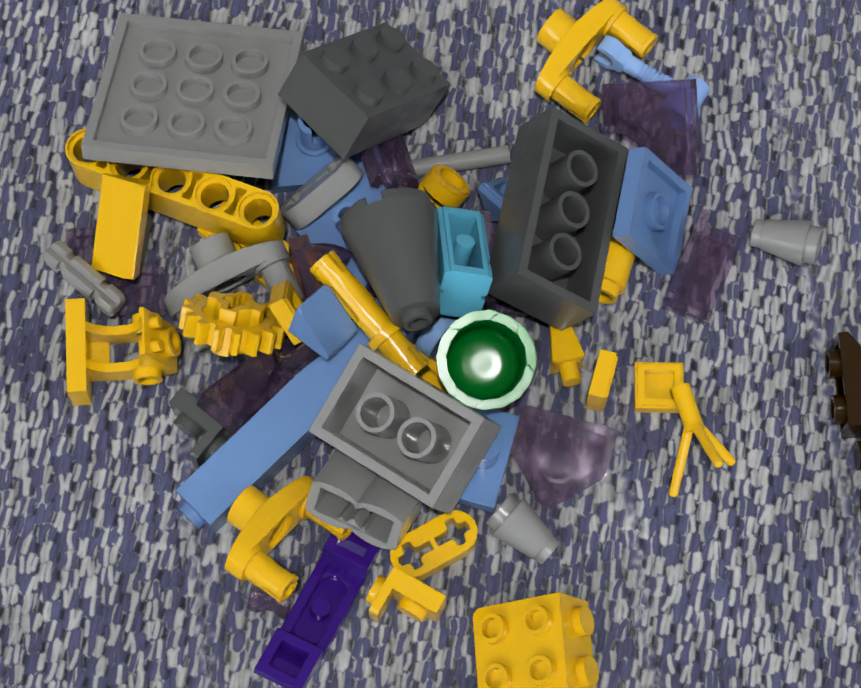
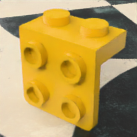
[473,592,599,688]

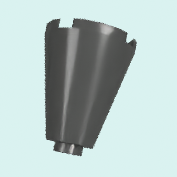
[340,187,440,331]

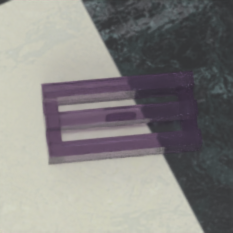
[360,134,419,189]

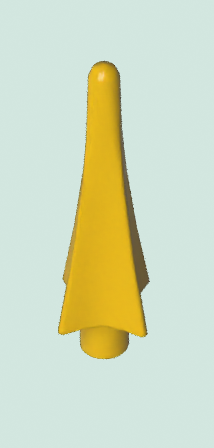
[548,324,585,387]

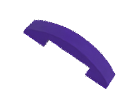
[254,532,381,688]

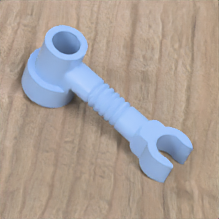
[594,35,710,132]

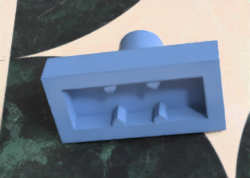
[457,408,520,513]

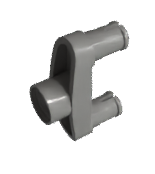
[163,232,305,356]

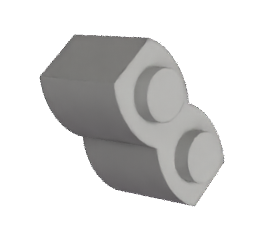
[305,449,422,550]

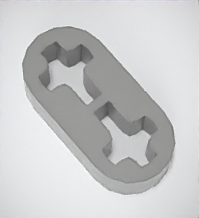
[280,156,363,230]

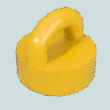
[417,164,470,209]

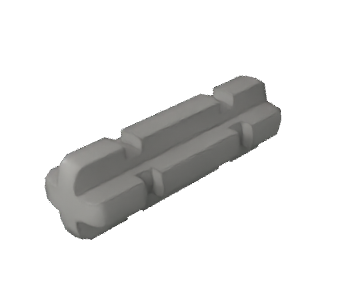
[43,241,126,317]

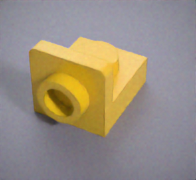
[365,567,446,623]

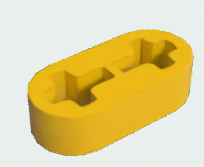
[390,510,478,581]

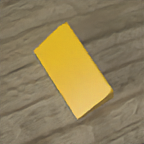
[91,173,152,280]

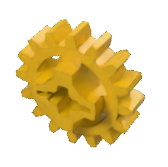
[178,291,285,357]

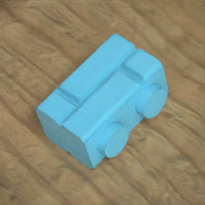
[437,206,493,317]

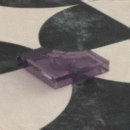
[602,79,702,175]

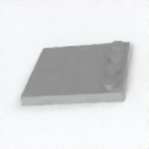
[81,13,304,180]

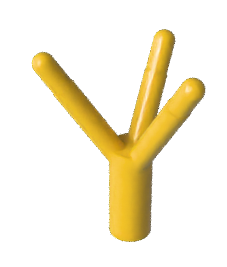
[669,383,736,497]

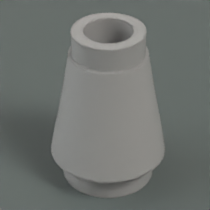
[750,219,824,267]
[486,493,560,565]

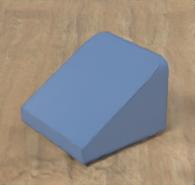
[288,284,358,360]

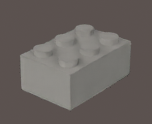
[309,343,502,514]

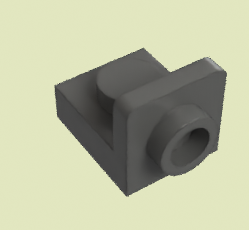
[169,387,232,469]

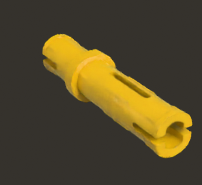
[309,250,430,375]

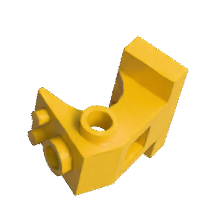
[65,298,181,406]

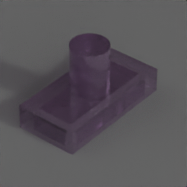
[197,351,295,435]

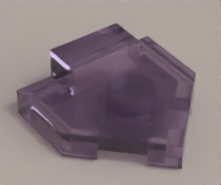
[511,404,619,512]

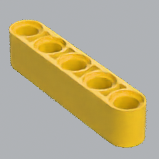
[65,128,286,246]

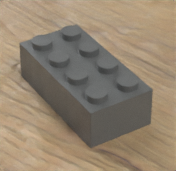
[488,107,628,330]

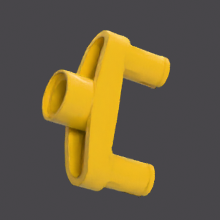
[534,0,658,124]
[224,476,353,604]

